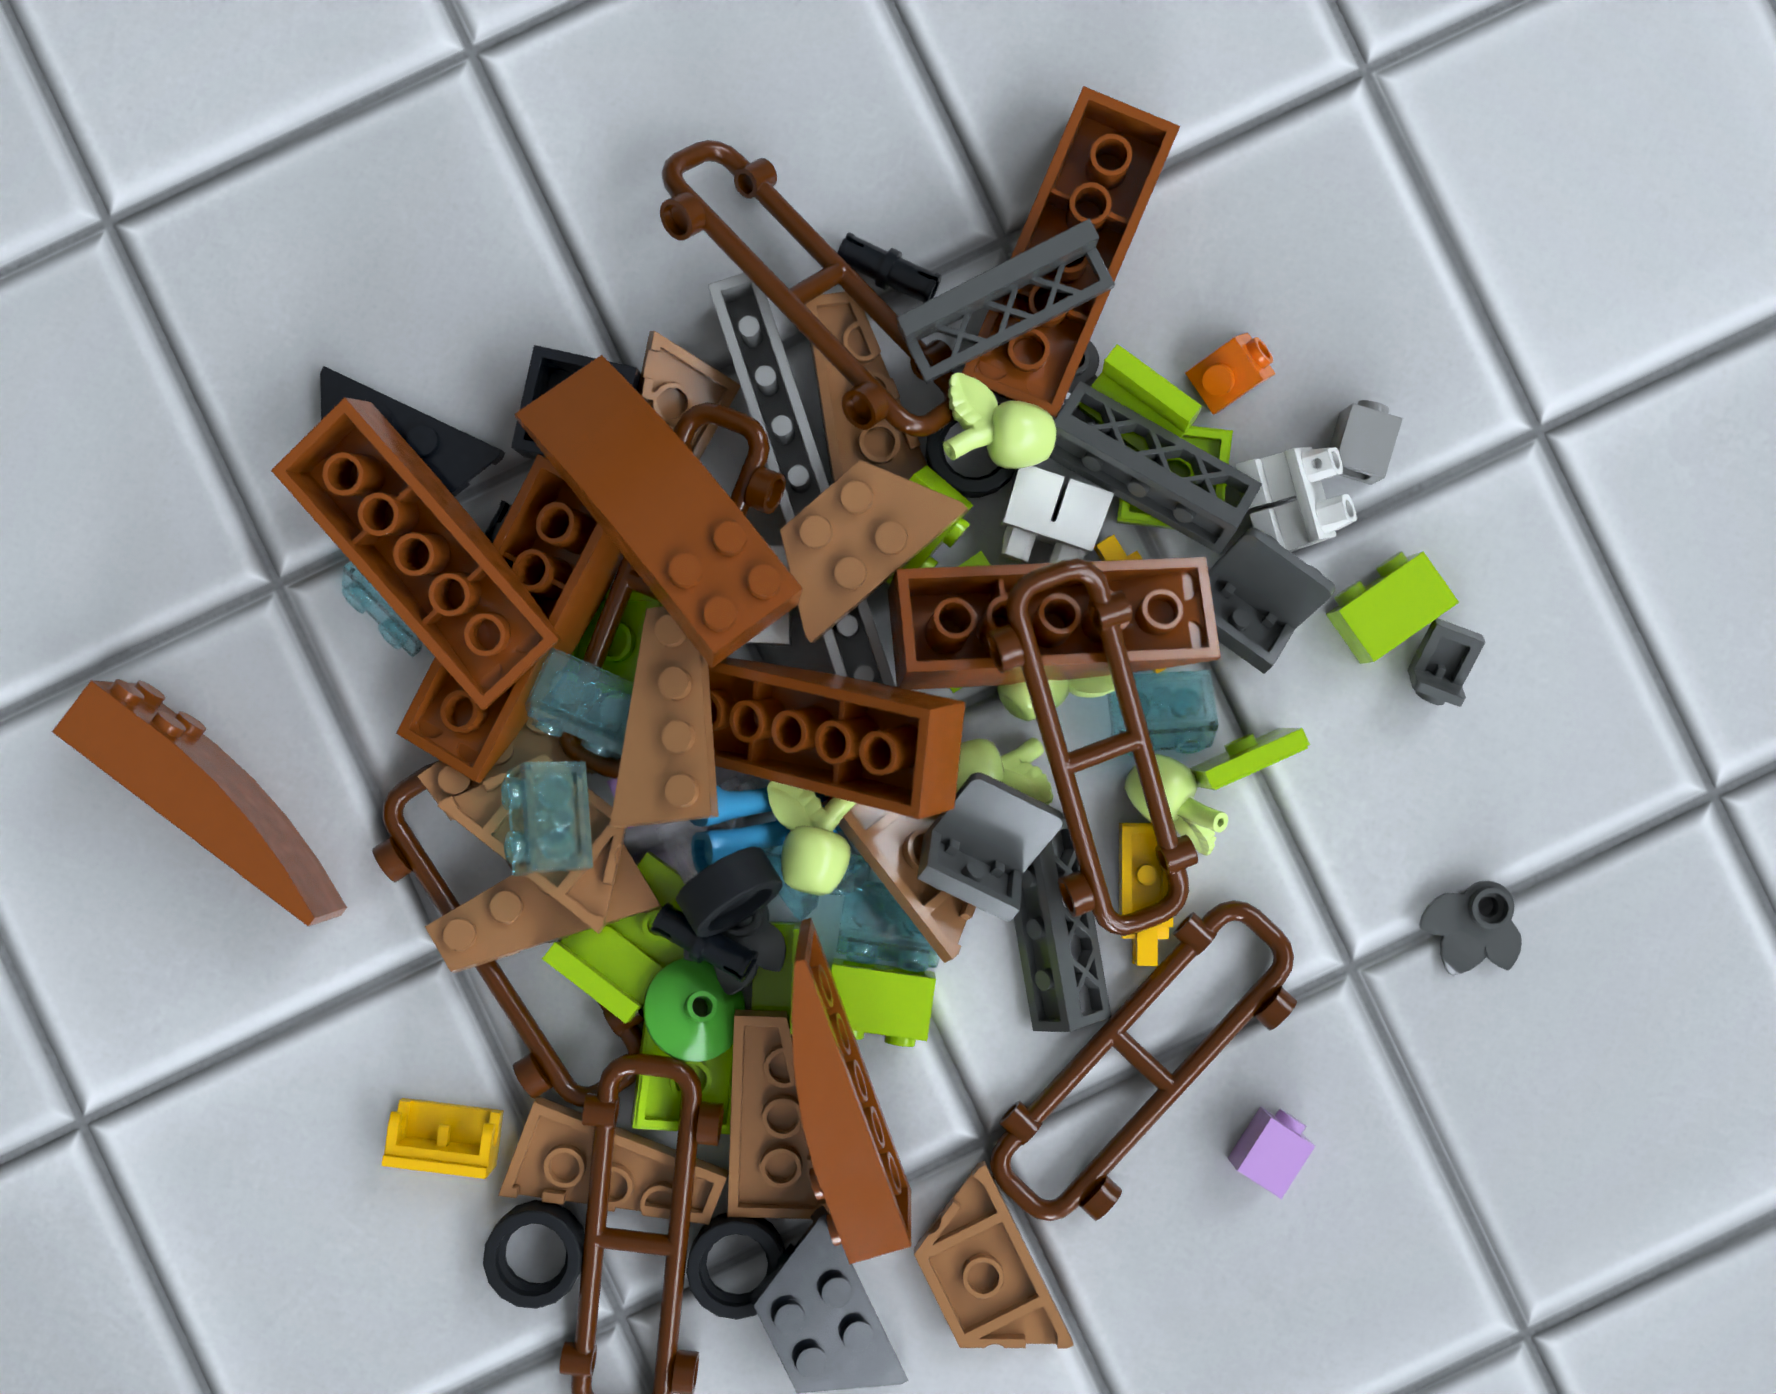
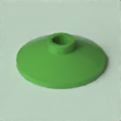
[643,958,745,1062]

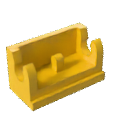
[381,1098,504,1179]

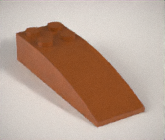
[962,86,1180,419]
[515,355,803,668]
[271,397,562,710]
[396,454,624,783]
[887,557,1221,690]
[708,657,965,819]
[52,679,347,927]
[791,918,911,1264]

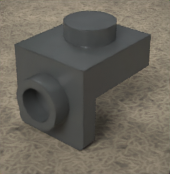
[1407,618,1485,707]

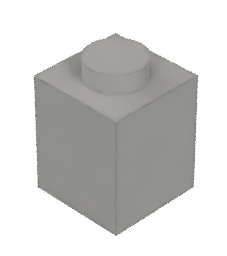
[1329,400,1403,485]

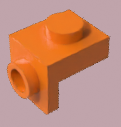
[1185,333,1275,415]

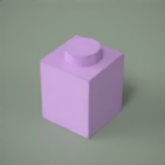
[1228,1107,1315,1199]

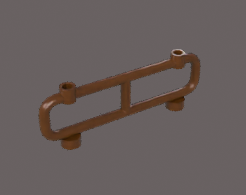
[660,140,954,437]
[553,402,786,779]
[986,558,1198,936]
[372,760,644,1107]
[990,900,1297,1221]
[559,1053,724,1394]

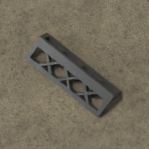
[897,218,1115,384]
[1049,381,1262,555]
[1013,817,1111,1032]

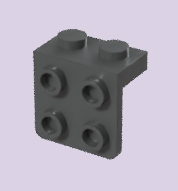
[1208,528,1335,674]
[917,773,1063,922]

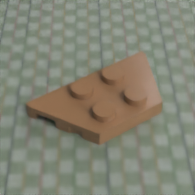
[780,460,969,643]
[438,754,627,933]
[822,796,976,963]
[914,1160,1074,1349]

